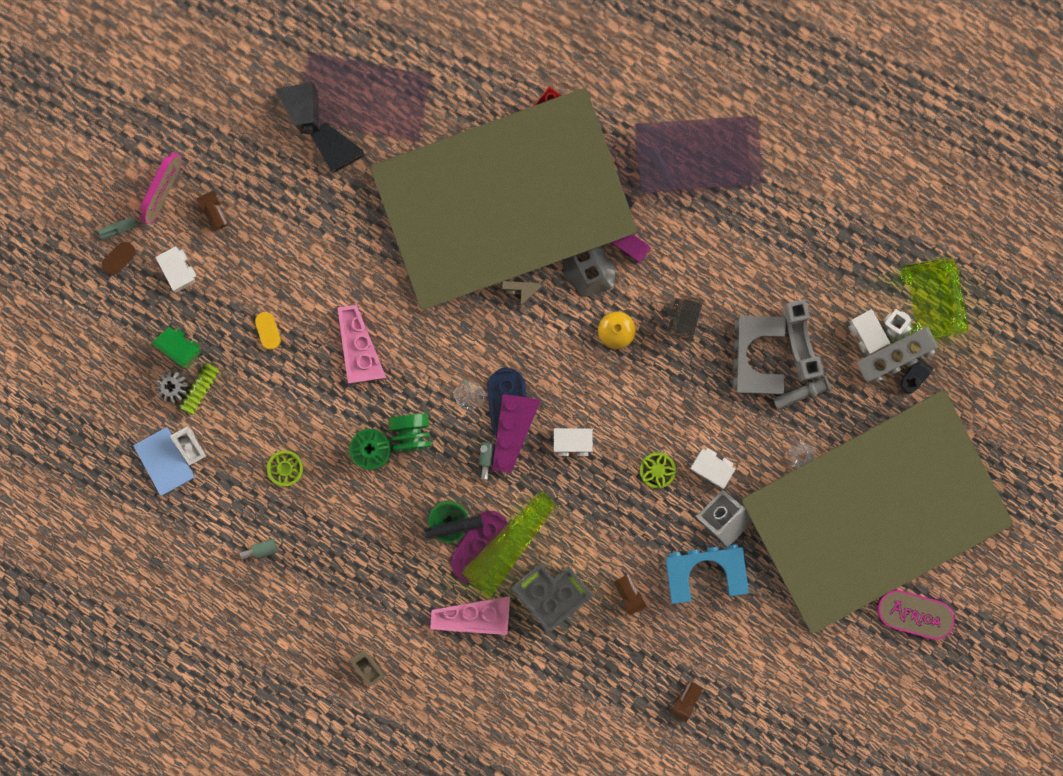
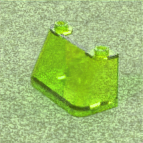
[900,257,969,339]

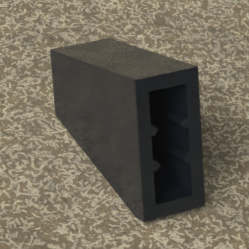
[276,82,320,134]
[310,122,366,174]

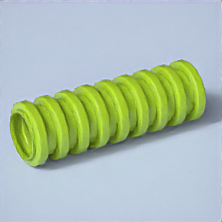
[179,363,220,415]

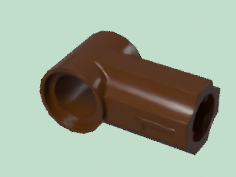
[196,190,229,231]
[614,574,646,616]
[669,681,703,722]

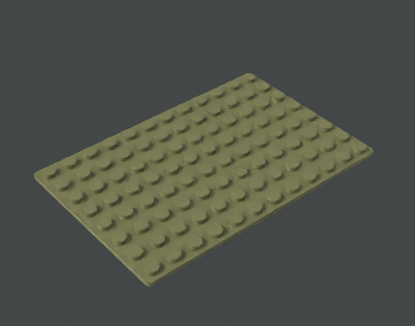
[371,88,637,310]
[742,390,1013,633]

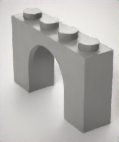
[781,299,824,382]
[732,316,786,395]

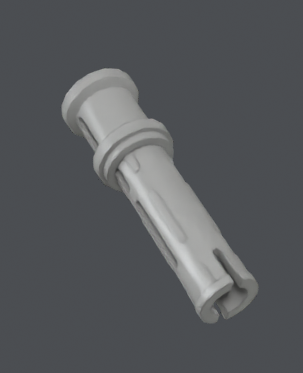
[773,375,832,410]

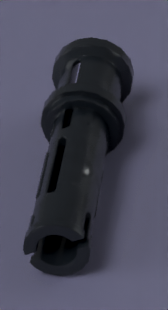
[424,513,484,540]

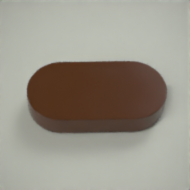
[102,242,136,275]

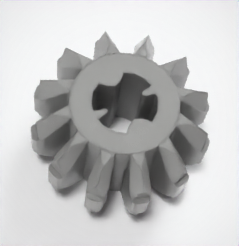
[155,371,188,404]

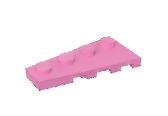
[338,305,386,384]
[430,596,510,635]

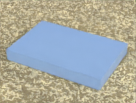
[133,427,195,496]

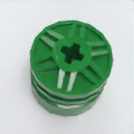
[388,413,432,453]
[349,429,392,470]
[428,500,468,543]

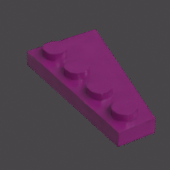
[492,394,541,473]

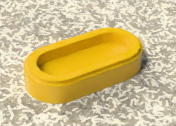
[255,312,281,350]

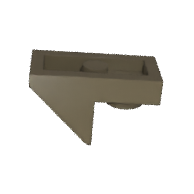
[502,281,541,307]
[349,650,385,687]

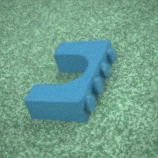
[665,544,749,604]

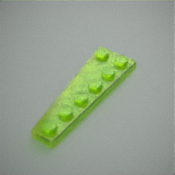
[461,490,557,600]

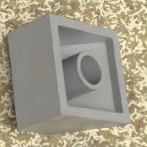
[696,490,752,547]

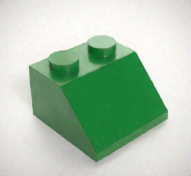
[152,327,202,370]

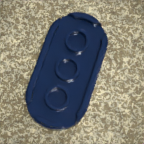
[487,368,529,438]

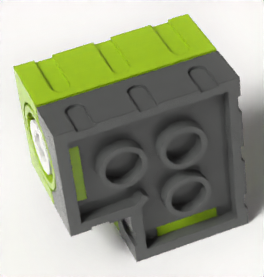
[511,563,594,634]

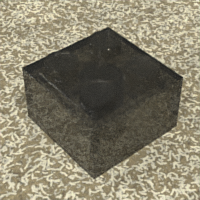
[667,294,704,340]

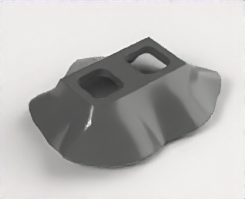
[562,245,615,296]

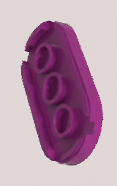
[451,511,509,582]

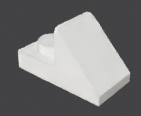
[170,427,206,465]

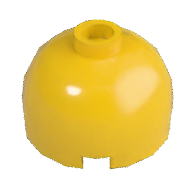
[598,311,636,350]

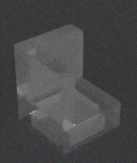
[453,380,487,410]

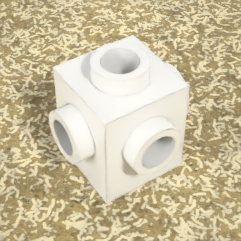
[883,309,912,340]

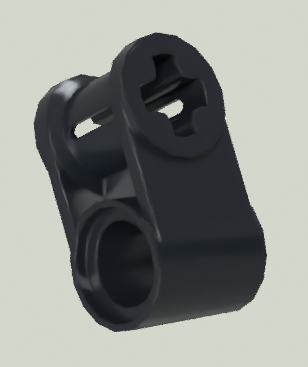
[900,357,934,394]

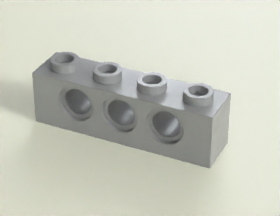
[857,326,938,384]

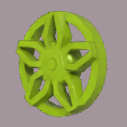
[267,450,303,487]
[640,452,676,489]

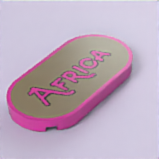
[139,152,182,224]
[878,590,954,639]

